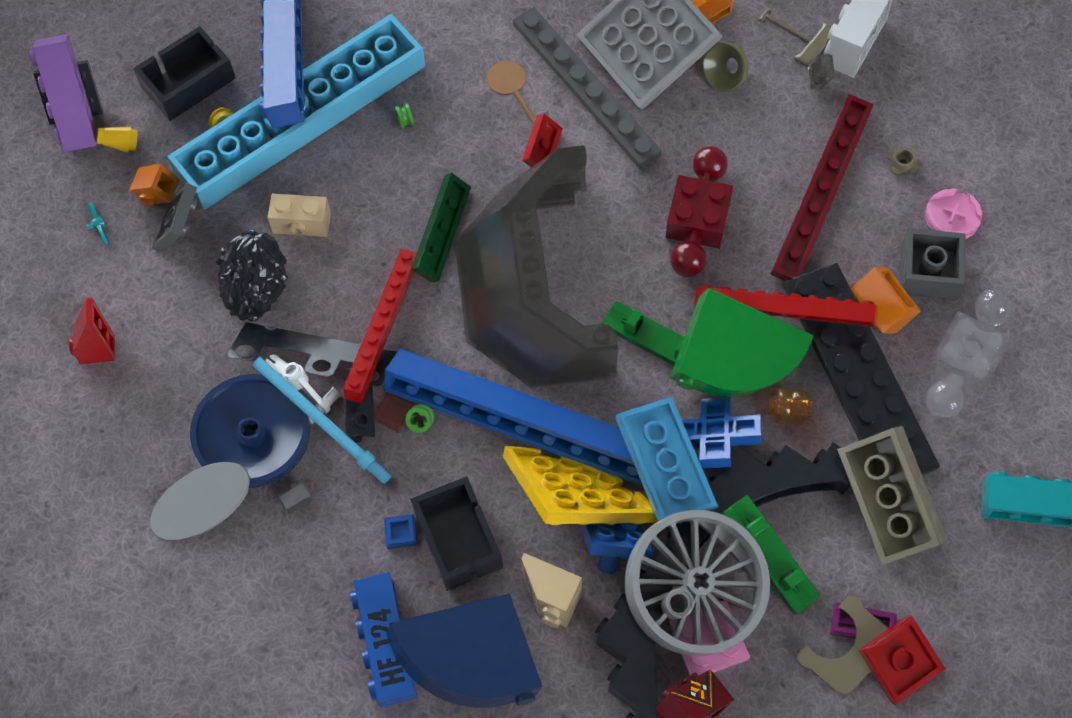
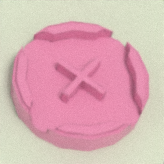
[925,189,983,239]

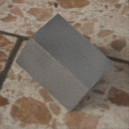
[279,483,312,514]

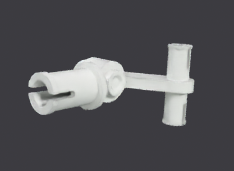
[265,354,341,425]

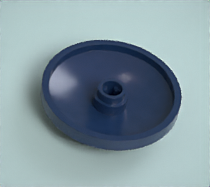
[190,374,311,488]

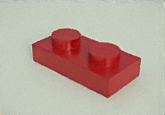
[522,113,563,175]

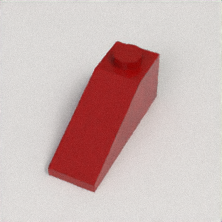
[69,298,115,364]

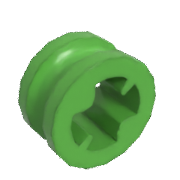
[394,103,414,130]
[405,404,435,433]

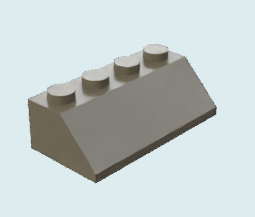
[837,426,948,565]

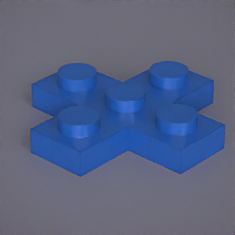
[682,397,762,468]

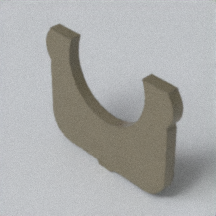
[796,595,888,694]

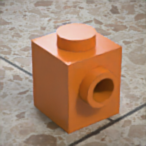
[129,164,180,206]

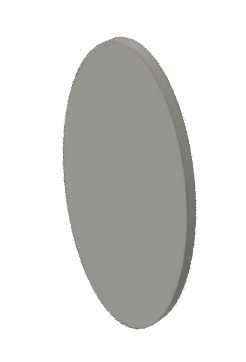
[150,462,250,540]

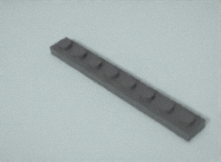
[513,7,662,169]

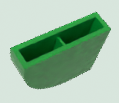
[670,288,814,398]

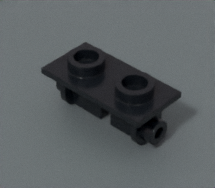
[344,380,375,443]

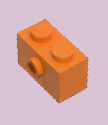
[851,267,921,334]

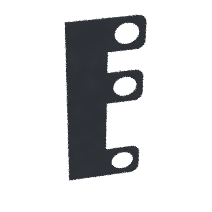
[228,322,397,386]

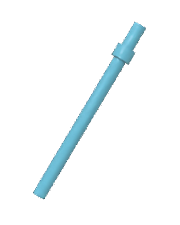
[252,357,392,485]

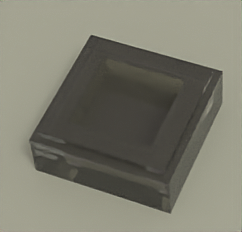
[808,53,835,90]

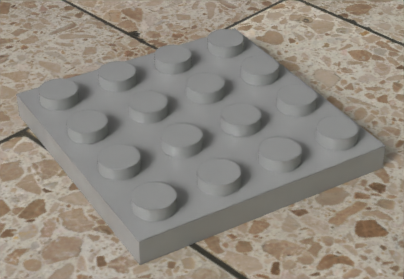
[577,0,723,110]

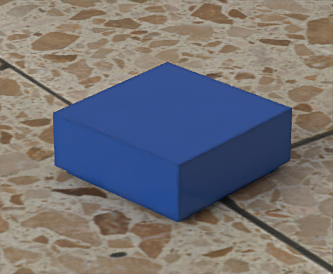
[384,514,417,549]

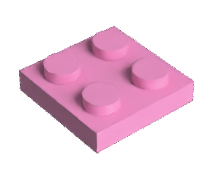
[668,600,750,676]

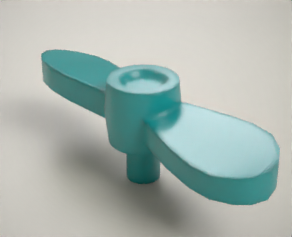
[86,201,110,245]

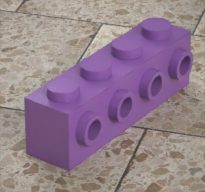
[30,34,97,152]

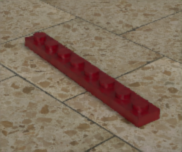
[770,94,874,281]

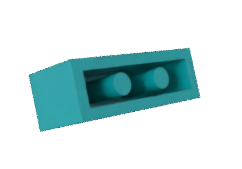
[982,472,1072,528]

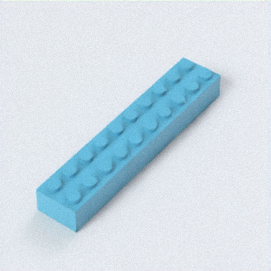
[167,14,426,210]

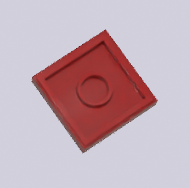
[858,615,945,705]

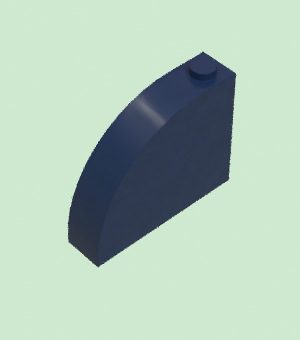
[386,593,543,708]

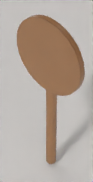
[486,61,536,125]

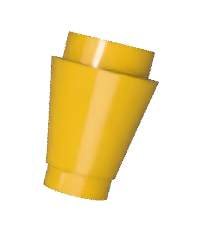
[96,126,138,153]

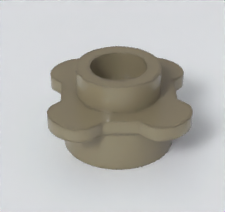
[887,147,918,175]

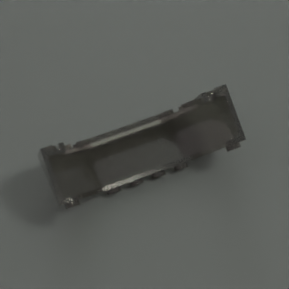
[454,145,618,388]

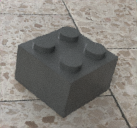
[900,228,965,300]

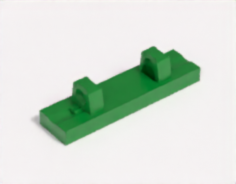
[601,301,685,366]
[721,495,821,615]

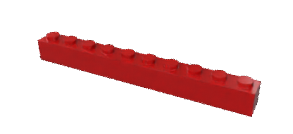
[343,249,417,403]
[694,285,879,327]

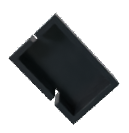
[133,26,236,121]
[410,476,503,591]

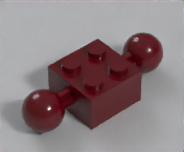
[665,146,733,277]

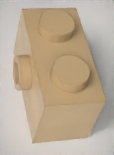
[267,193,331,237]

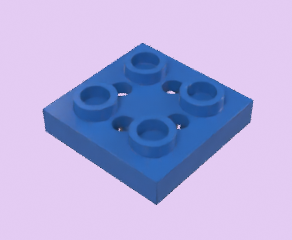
[579,523,652,574]

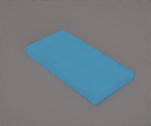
[615,396,718,521]

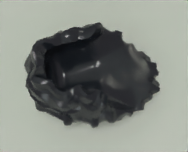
[216,230,288,322]

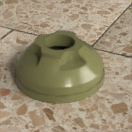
[702,42,749,92]

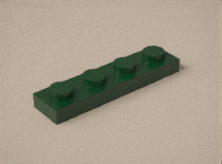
[411,173,471,283]

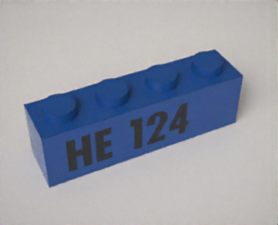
[350,572,418,707]

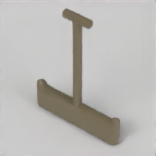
[758,8,832,67]

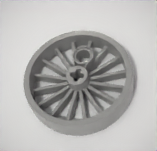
[625,510,770,656]

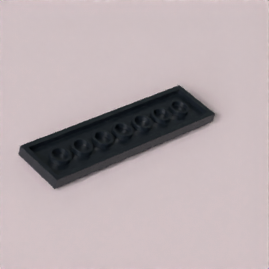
[784,263,940,475]

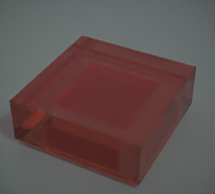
[374,392,413,433]

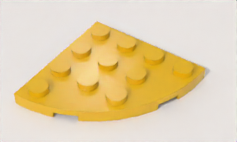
[503,446,657,525]

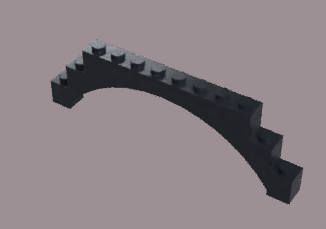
[595,442,851,718]

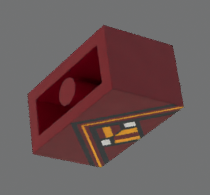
[655,669,734,718]

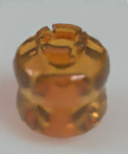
[768,388,812,426]

